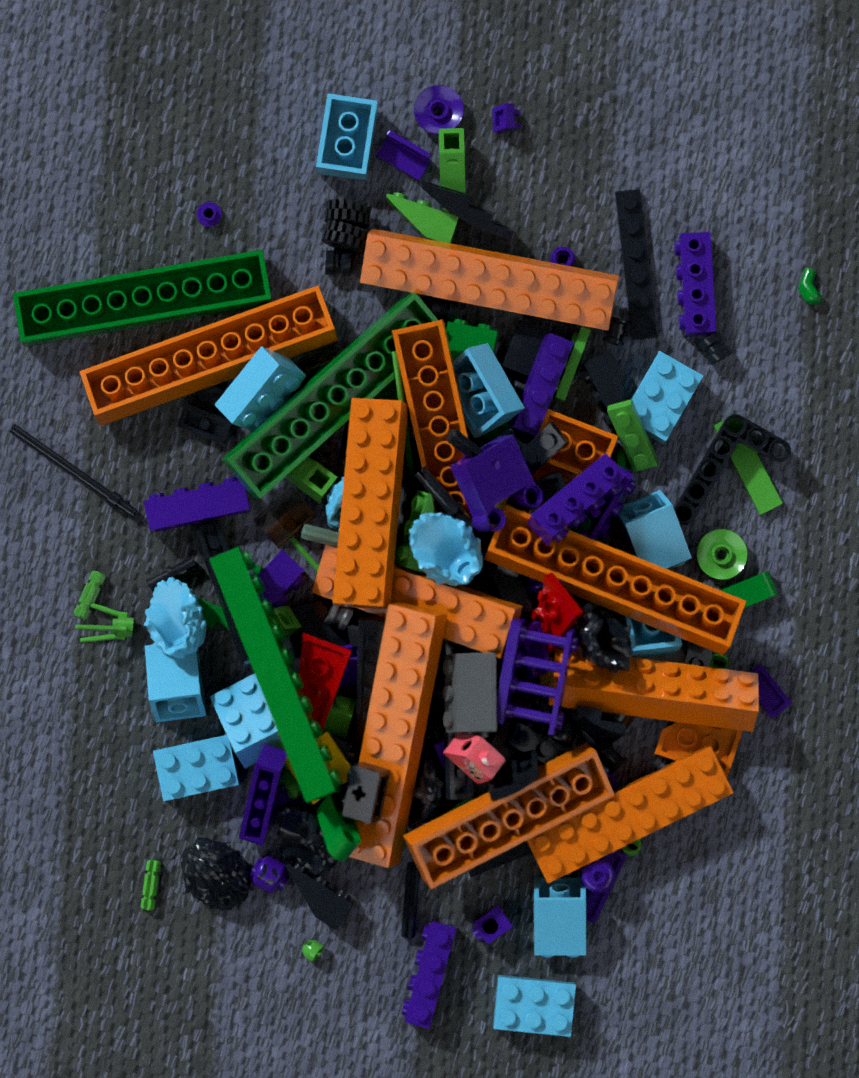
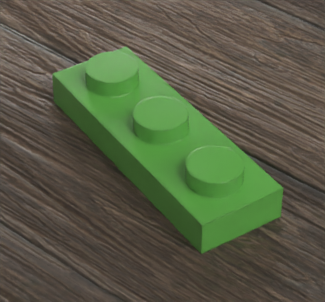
[554,327,591,403]
[607,399,659,472]

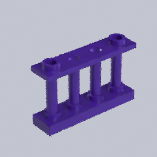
[496,617,579,735]

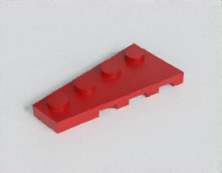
[531,572,583,657]
[299,633,352,731]

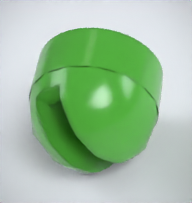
[709,653,730,669]
[622,839,642,856]
[302,940,325,963]

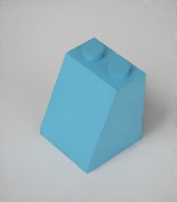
[617,490,692,569]
[145,643,206,722]
[534,876,586,958]

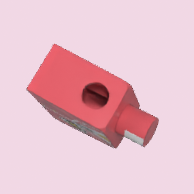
[443,733,505,784]

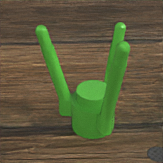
[75,603,134,643]

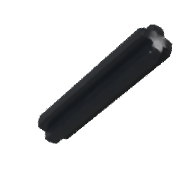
[401,862,420,938]

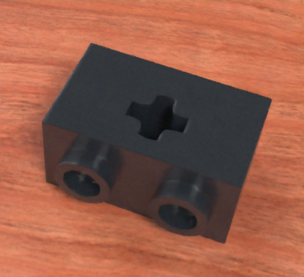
[342,762,391,824]

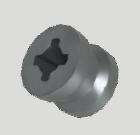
[325,603,354,631]

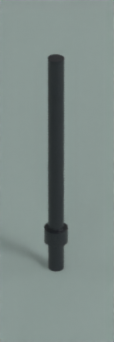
[9,424,138,518]

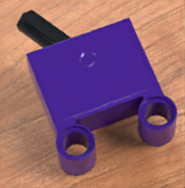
[446,429,543,532]

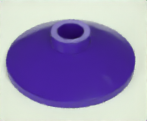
[414,85,464,134]

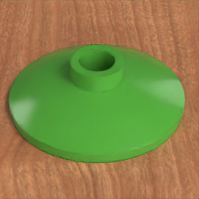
[696,529,747,580]

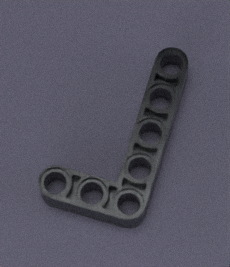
[674,414,791,525]

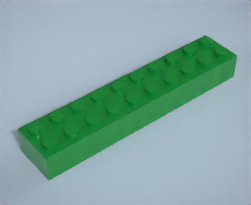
[13,249,272,347]
[221,292,447,499]
[209,547,343,803]

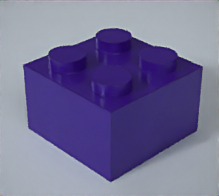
[257,550,306,608]

